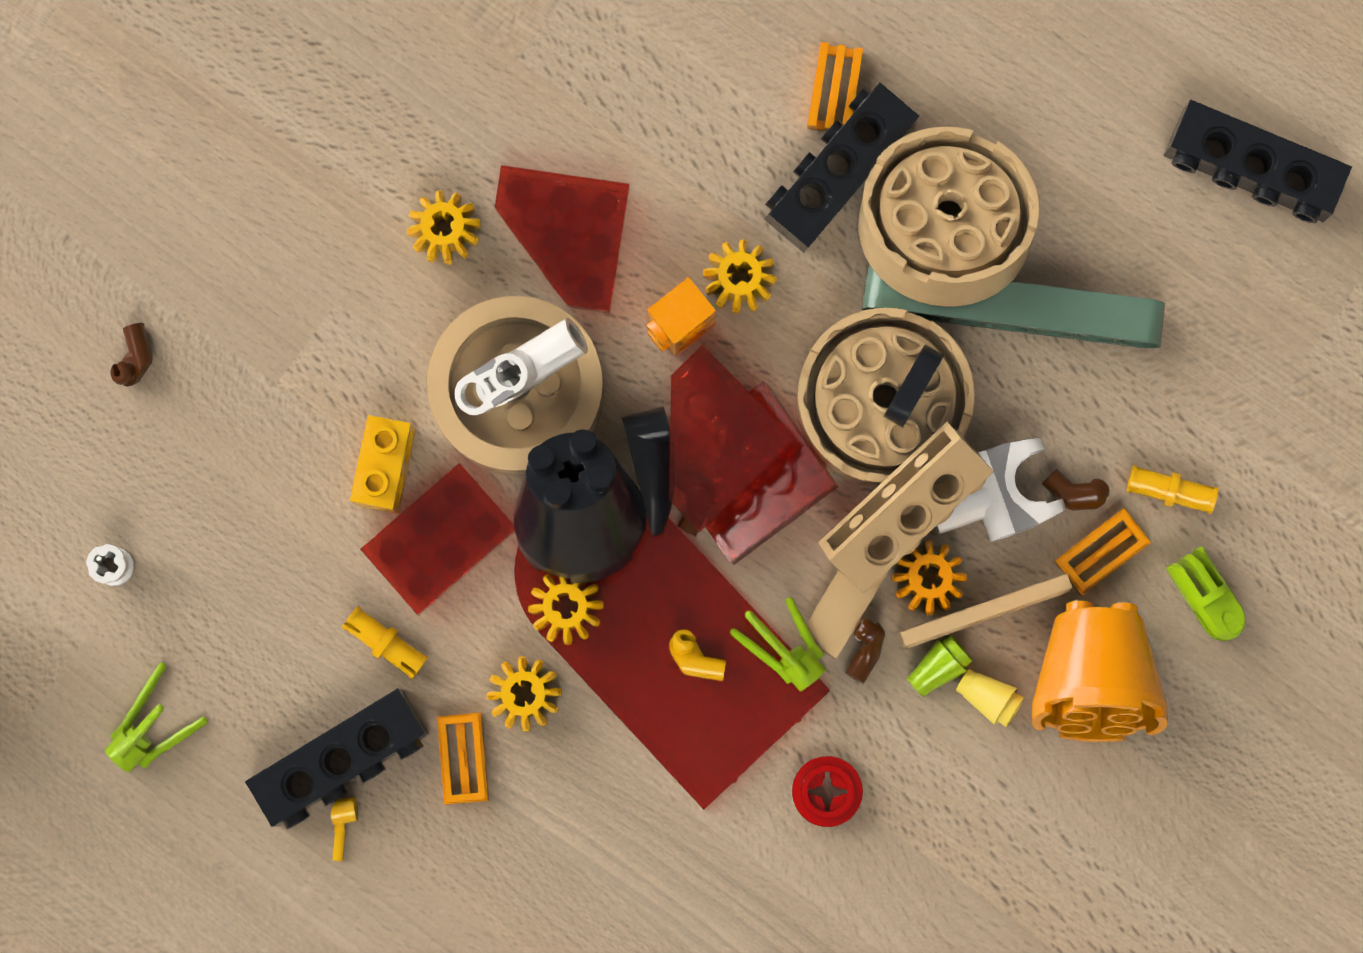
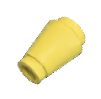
[956,669,1025,728]

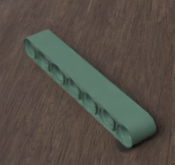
[862,265,1165,348]

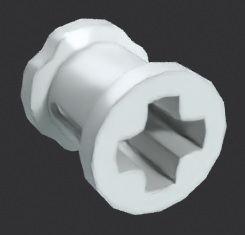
[86,544,135,586]

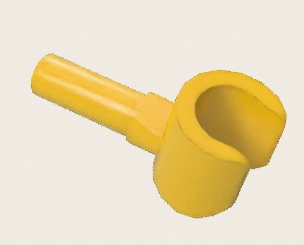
[331,797,358,861]

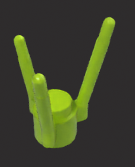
[730,597,826,691]
[104,662,208,773]

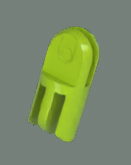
[1165,546,1246,641]

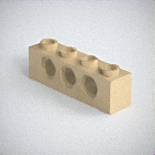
[818,422,994,593]

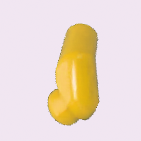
[669,629,726,681]

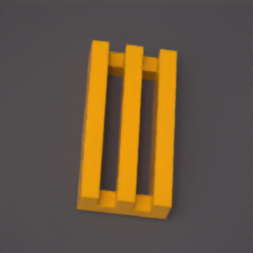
[807,42,863,132]
[1053,508,1151,596]
[437,712,489,805]

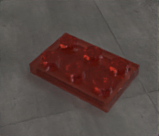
[360,463,515,616]

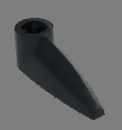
[621,406,676,537]

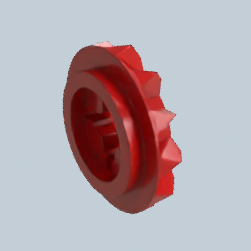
[792,756,863,827]

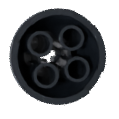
[514,429,647,583]

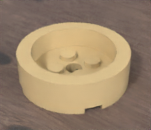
[858,127,1039,307]
[426,296,604,476]
[796,308,975,487]

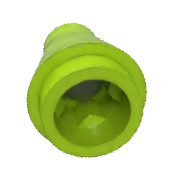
[907,634,973,698]

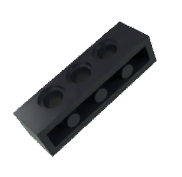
[764,82,919,253]
[1163,99,1353,223]
[245,688,429,830]

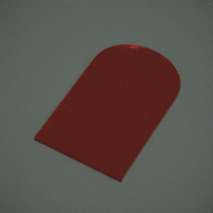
[514,514,830,810]

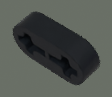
[883,344,944,428]

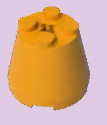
[1032,601,1168,742]

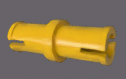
[1126,465,1219,515]
[341,606,429,680]

